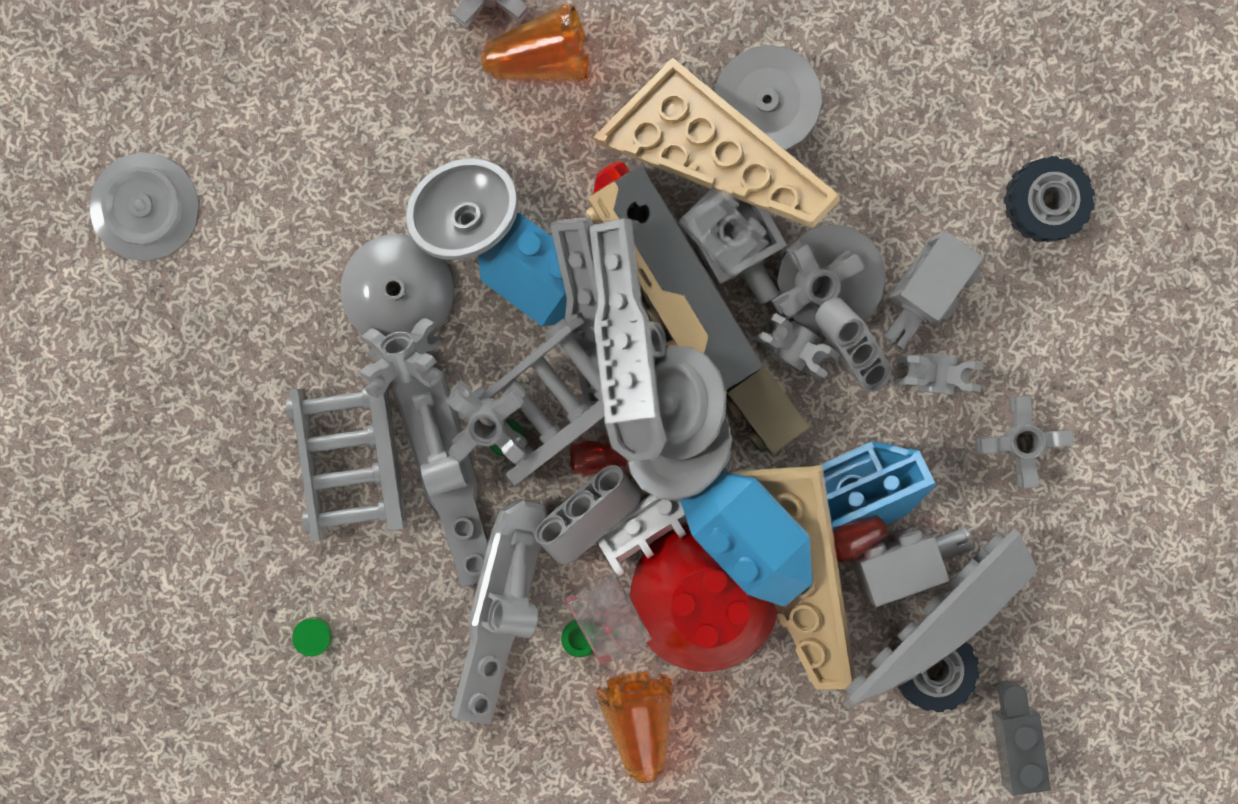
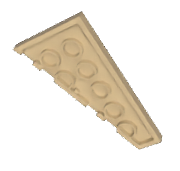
[593,58,840,229]
[727,466,856,690]

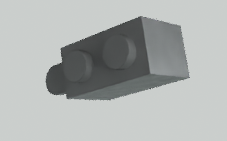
[992,680,1051,796]

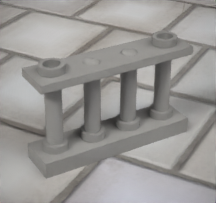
[458,317,604,486]
[286,380,407,542]

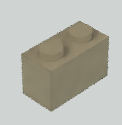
[726,366,810,455]

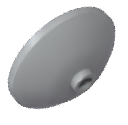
[406,159,518,260]
[341,234,454,336]

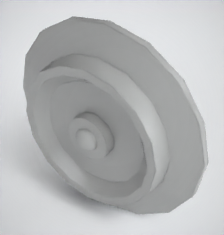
[714,45,823,151]
[89,152,199,262]
[777,224,886,332]
[654,347,726,459]
[628,416,732,500]

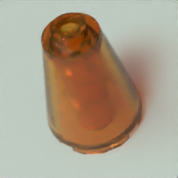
[481,4,590,81]
[597,672,673,783]

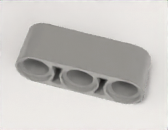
[815,298,892,392]
[535,465,641,565]

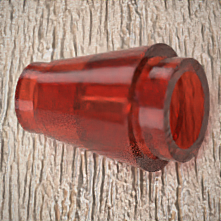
[570,440,626,477]
[833,516,887,562]

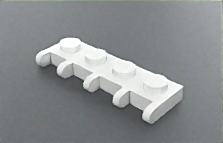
[597,470,732,577]

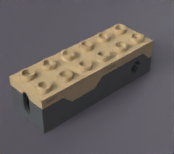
[585,161,763,390]

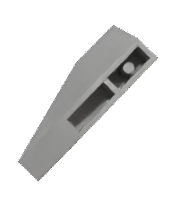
[842,528,1038,709]

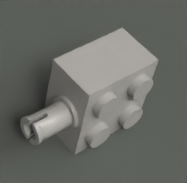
[680,193,787,306]
[883,230,984,351]
[849,527,974,607]

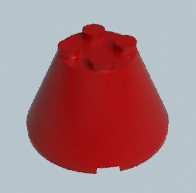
[630,523,778,672]

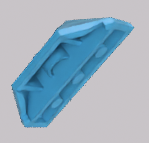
[478,212,567,326]
[819,441,936,547]
[680,472,813,607]

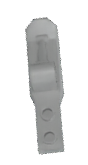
[550,217,609,436]
[589,218,667,462]
[392,366,489,588]
[451,499,548,725]

